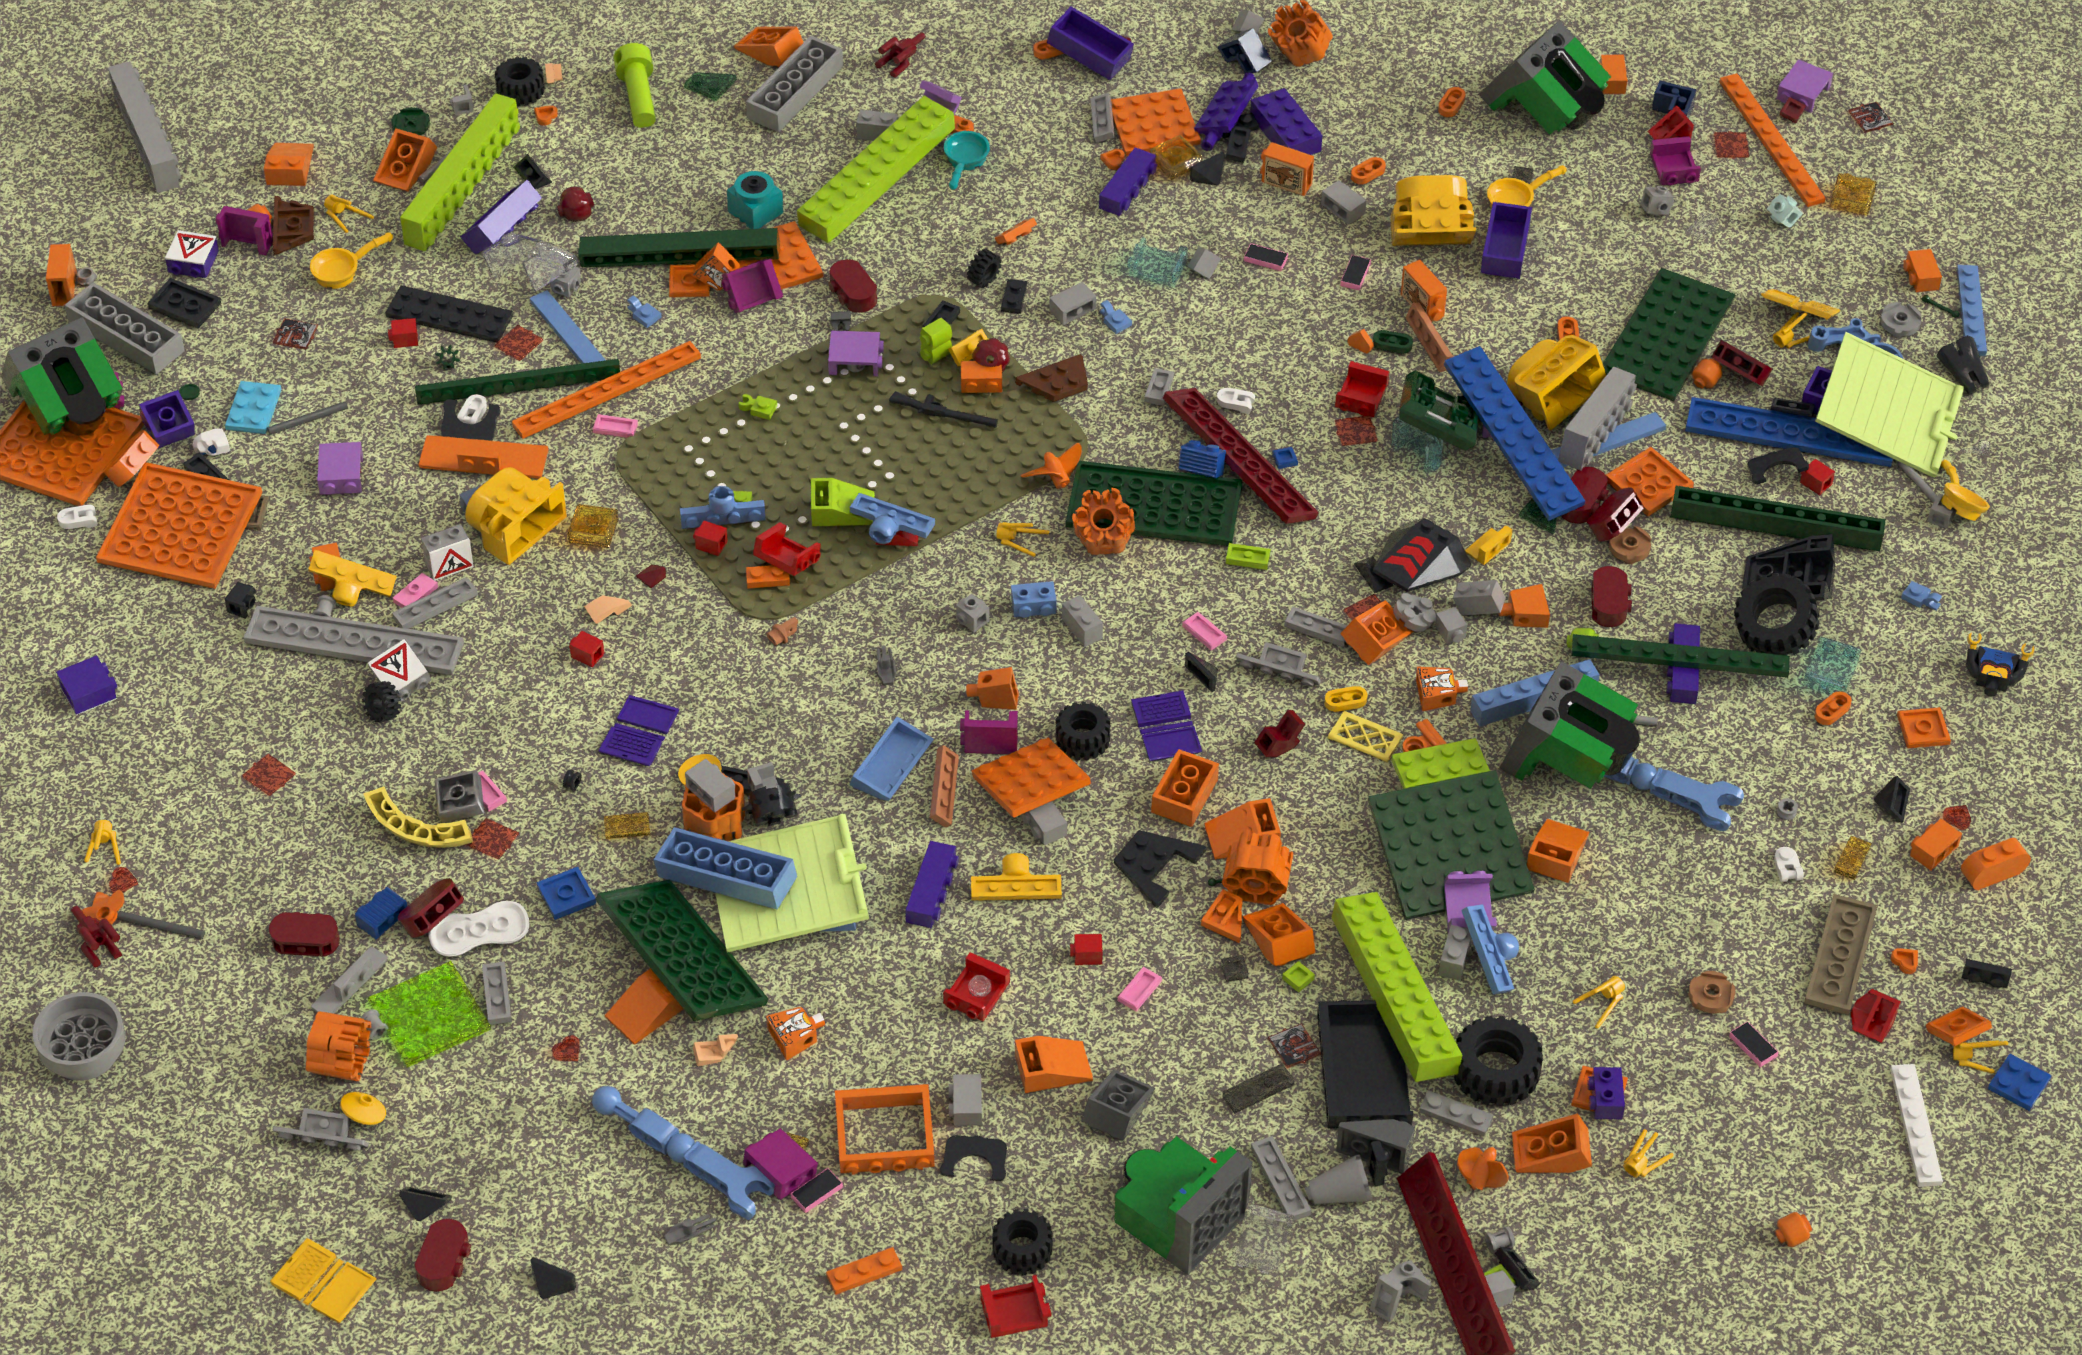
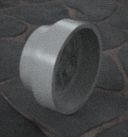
[33,992,126,1081]

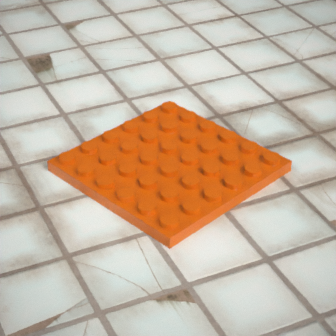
[0,400,144,506]
[96,462,263,589]

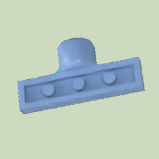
[680,486,766,529]
[850,493,935,544]
[1461,904,1519,995]

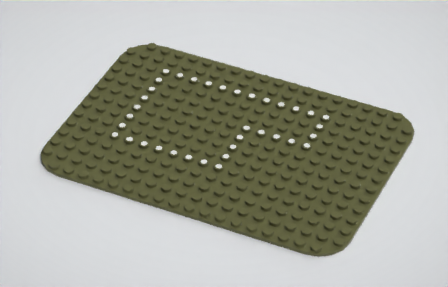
[616,294,1088,620]

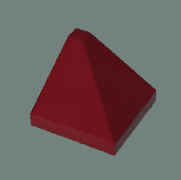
[636,564,666,588]

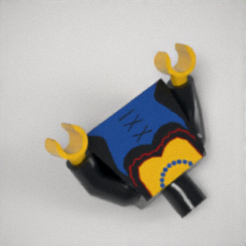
[1966,632,2034,697]

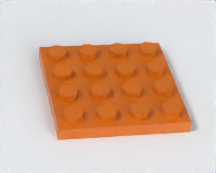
[1111,88,1201,156]
[737,221,824,290]
[972,737,1091,818]

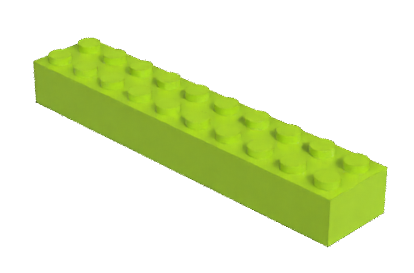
[400,93,520,251]
[797,96,955,243]
[1332,892,1462,1082]

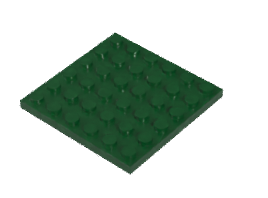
[1368,770,1535,920]

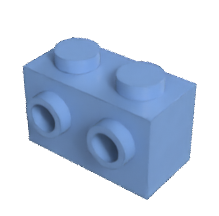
[1011,581,1057,618]

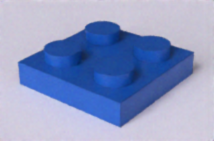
[536,866,596,920]
[1988,1053,2052,1111]

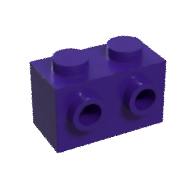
[1587,1067,1625,1120]

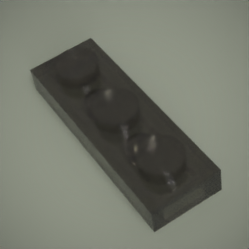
[1222,1063,1295,1114]

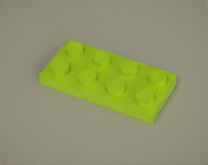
[1391,738,1490,789]

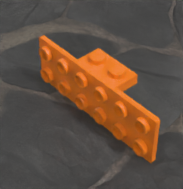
[419,435,549,479]

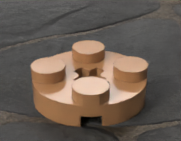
[1608,526,1651,564]
[1688,971,1736,1014]

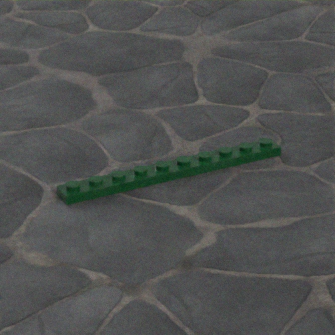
[415,359,620,405]
[1571,634,1790,678]

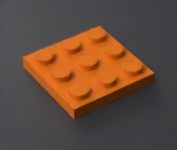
[1606,447,1694,516]

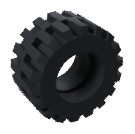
[495,57,545,106]
[1056,701,1110,760]
[992,1209,1053,1275]

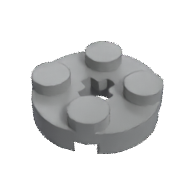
[1880,302,1921,338]
[1393,593,1436,632]

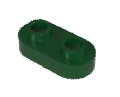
[1373,330,1413,354]

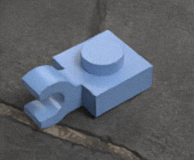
[627,296,662,328]
[1100,300,1132,334]
[1901,581,1942,610]

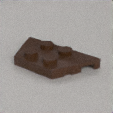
[273,196,315,255]
[1015,354,1088,402]

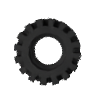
[967,249,1002,288]
[362,681,401,722]

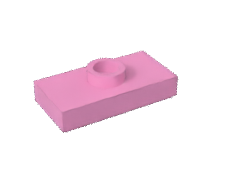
[393,573,438,608]

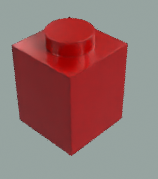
[388,318,418,348]
[1800,459,1835,495]
[693,520,728,556]
[569,631,605,668]
[1070,934,1103,965]

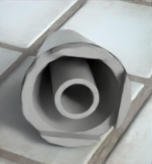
[1305,1154,1373,1204]

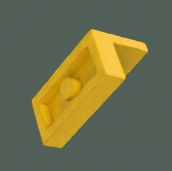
[1465,525,1512,565]

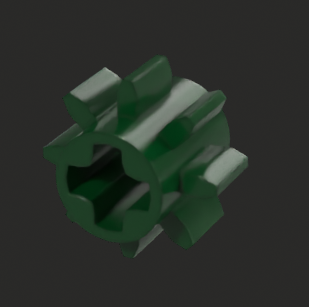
[435,344,460,370]

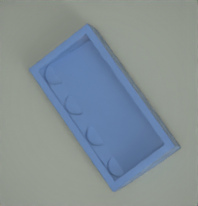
[850,717,934,801]

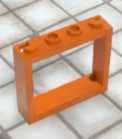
[835,1084,935,1175]

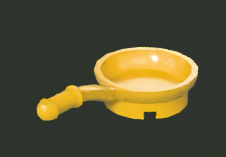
[1487,165,1567,209]
[310,232,393,289]
[1941,459,1990,521]

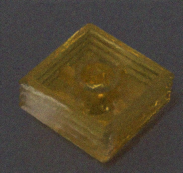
[1150,135,1203,180]
[1829,173,1877,216]
[567,504,619,548]

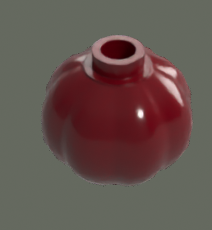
[556,186,595,222]
[972,338,1010,373]

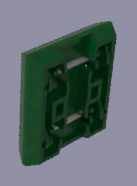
[1399,370,1479,451]

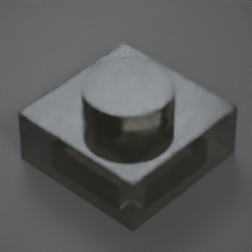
[1512,166,1533,184]
[1221,955,1249,982]

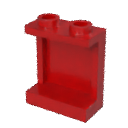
[1335,361,1390,418]
[753,522,821,576]
[943,952,1010,1022]
[980,1275,1051,1338]

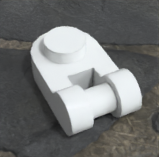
[1217,388,1255,414]
[457,395,487,424]
[57,505,97,529]
[1774,847,1804,882]

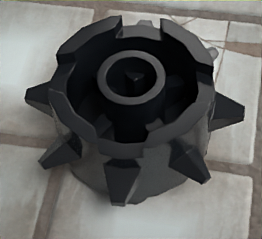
[742,783,802,826]

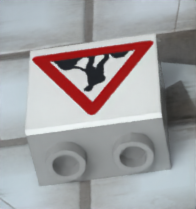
[421,524,474,581]
[368,639,431,702]

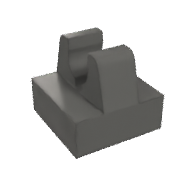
[830,311,851,331]

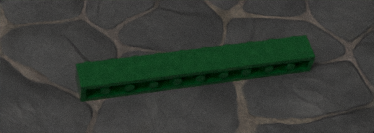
[578,228,780,267]
[1670,486,1886,551]

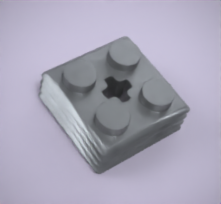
[434,770,484,823]

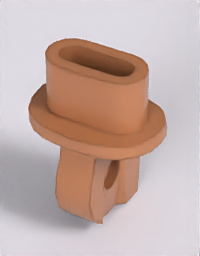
[766,617,798,646]

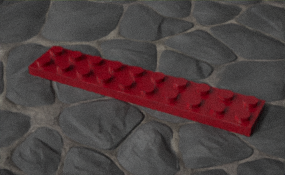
[1163,388,1319,524]
[1397,1151,1516,1355]

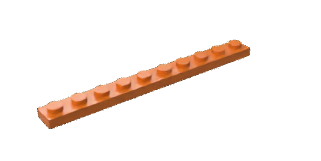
[1719,73,1825,207]
[512,341,701,439]

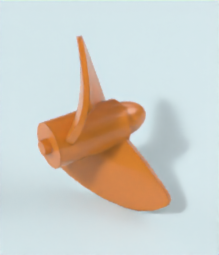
[1021,443,1082,489]
[1457,1147,1509,1190]

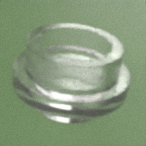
[968,975,991,997]

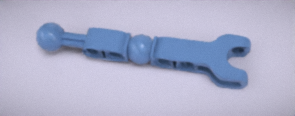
[1604,752,1744,831]
[592,1085,775,1220]

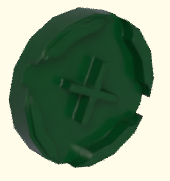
[391,107,430,135]

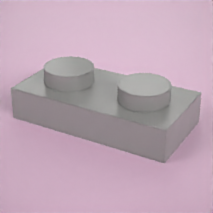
[1144,368,1174,406]

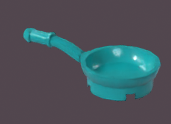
[944,131,990,190]

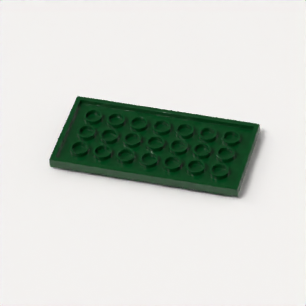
[1603,268,1736,401]
[1065,461,1243,546]
[595,879,769,1021]

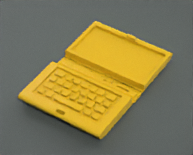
[1761,289,1840,320]
[270,1238,377,1323]

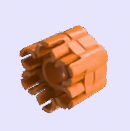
[1268,0,1333,67]
[1072,488,1135,555]
[682,772,746,841]
[1222,831,1294,905]
[306,1011,371,1081]

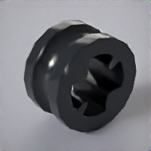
[563,769,582,791]

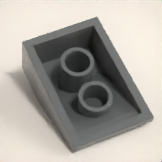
[1081,1070,1155,1140]
[1336,1119,1415,1174]

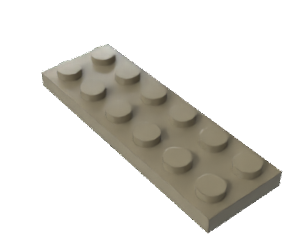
[1804,894,1878,1015]

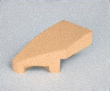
[545,63,562,84]
[584,595,632,624]
[693,1034,738,1066]

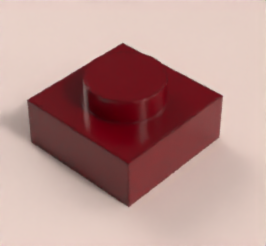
[1779,97,1806,123]

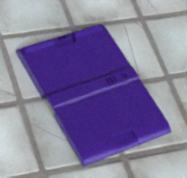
[1131,690,1202,761]
[599,695,679,766]

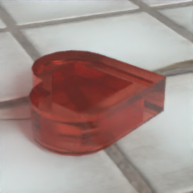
[1943,805,1971,830]
[109,867,138,893]
[552,1035,580,1061]

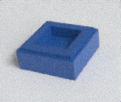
[1272,447,1298,469]

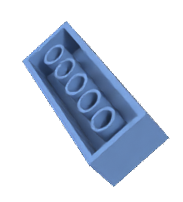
[653,827,797,910]

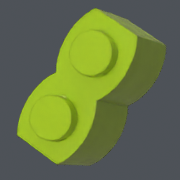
[920,318,952,365]

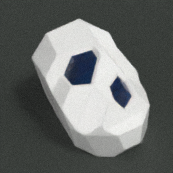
[193,429,230,456]

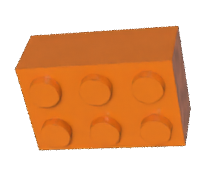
[1151,749,1219,827]

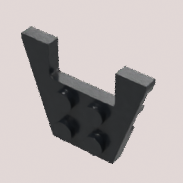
[1114,830,1206,908]

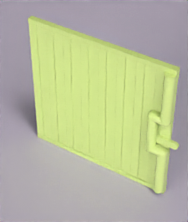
[1815,332,1964,477]
[715,814,869,953]

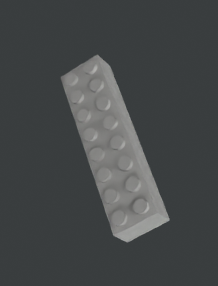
[108,61,181,193]

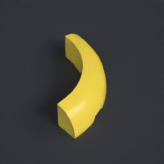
[363,786,473,848]

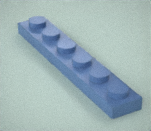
[1957,265,1987,356]

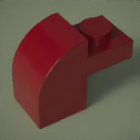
[1254,710,1305,757]

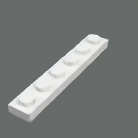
[1890,1064,1943,1187]

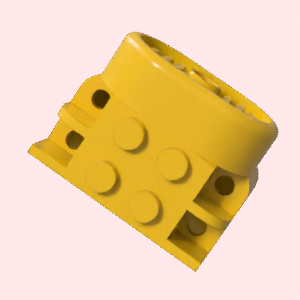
[1390,175,1476,246]
[1507,335,1606,430]
[465,467,567,565]

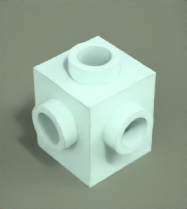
[1767,194,1803,228]

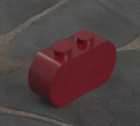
[828,259,878,313]
[1711,339,1773,386]
[1561,467,1609,524]
[1587,487,1644,542]
[1591,566,1632,627]
[398,878,464,938]
[269,912,340,957]
[414,1219,471,1292]

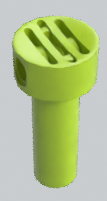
[613,43,656,128]

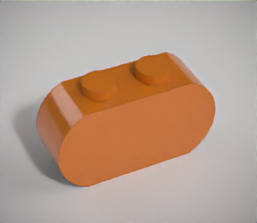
[103,430,159,487]
[1961,838,2031,890]

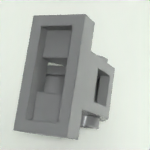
[1370,1260,1431,1323]

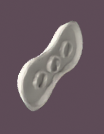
[428,901,529,957]

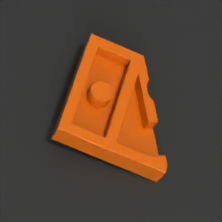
[1201,889,1242,943]

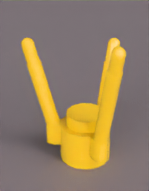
[324,194,374,233]
[1773,312,1810,349]
[996,522,1050,557]
[84,820,121,865]
[1572,976,1625,1029]
[1953,1040,2008,1074]
[1623,1129,1674,1178]

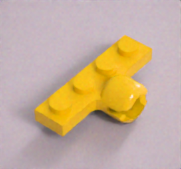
[308,550,397,606]
[971,853,1062,901]

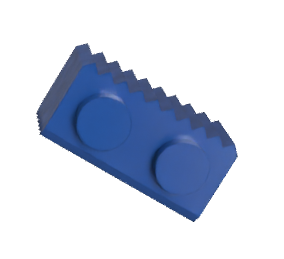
[1178,440,1226,478]
[355,887,407,939]

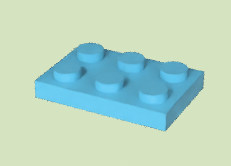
[225,381,281,434]

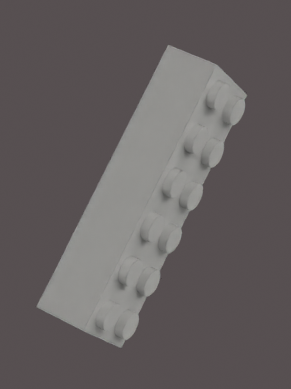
[746,36,843,133]
[65,282,185,374]
[1558,366,1637,470]

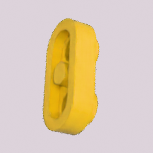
[1324,686,1368,712]

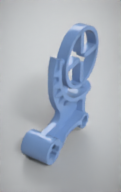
[1808,318,1903,359]

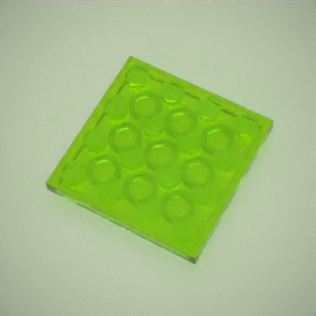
[368,961,491,1068]

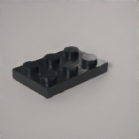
[147,278,221,329]

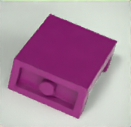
[1650,136,1701,185]
[215,206,273,256]
[721,259,784,313]
[960,710,1018,754]
[743,1128,818,1200]

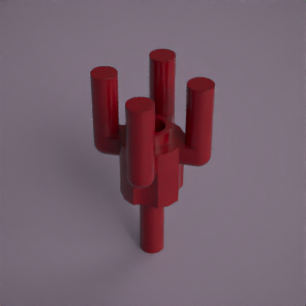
[875,32,925,78]
[71,906,122,968]

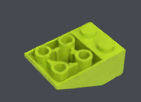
[811,478,875,526]

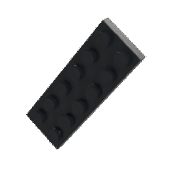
[385,285,513,343]

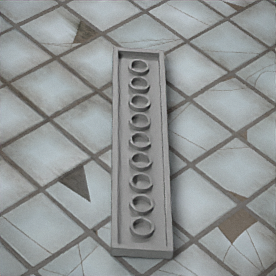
[244,606,464,675]

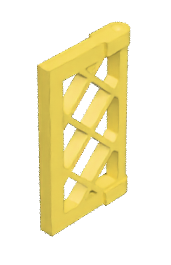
[1328,711,1403,763]

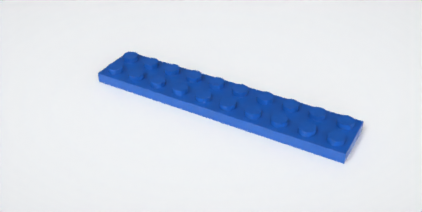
[1444,346,1585,521]
[1685,397,1893,467]

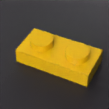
[948,329,987,367]

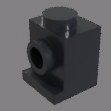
[224,582,256,619]

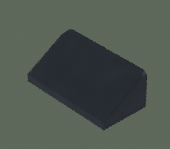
[514,154,552,189]
[1770,398,1815,418]

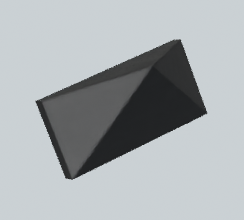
[1190,152,1225,186]
[1354,556,1393,593]
[1185,651,1218,692]
[1874,776,1910,823]
[399,1186,452,1221]
[530,1257,577,1299]

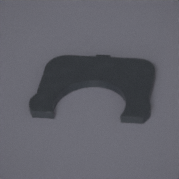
[441,399,501,441]
[1748,447,1809,485]
[940,1135,1007,1181]

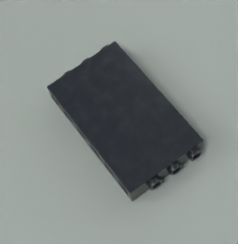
[1317,999,1413,1129]

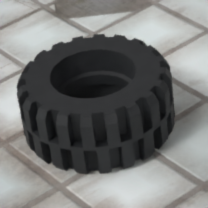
[1734,573,1820,655]
[1454,1016,1543,1106]

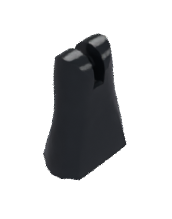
[1937,335,1990,395]

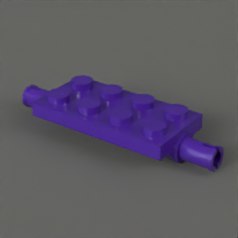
[1194,73,1259,151]

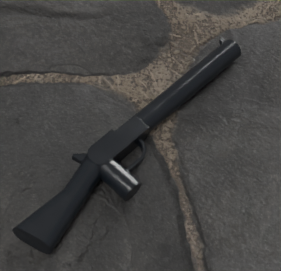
[889,391,998,428]

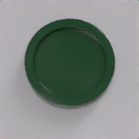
[179,384,200,400]

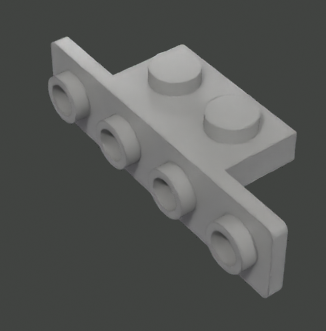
[1236,642,1321,687]
[311,947,388,1014]
[272,1108,369,1151]

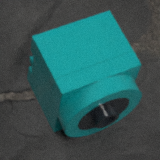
[727,171,784,229]

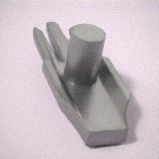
[877,645,897,685]
[664,1214,716,1246]

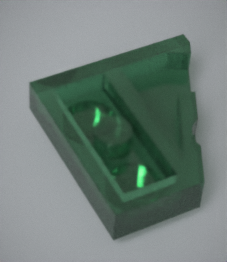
[684,72,737,101]
[1519,498,1557,534]

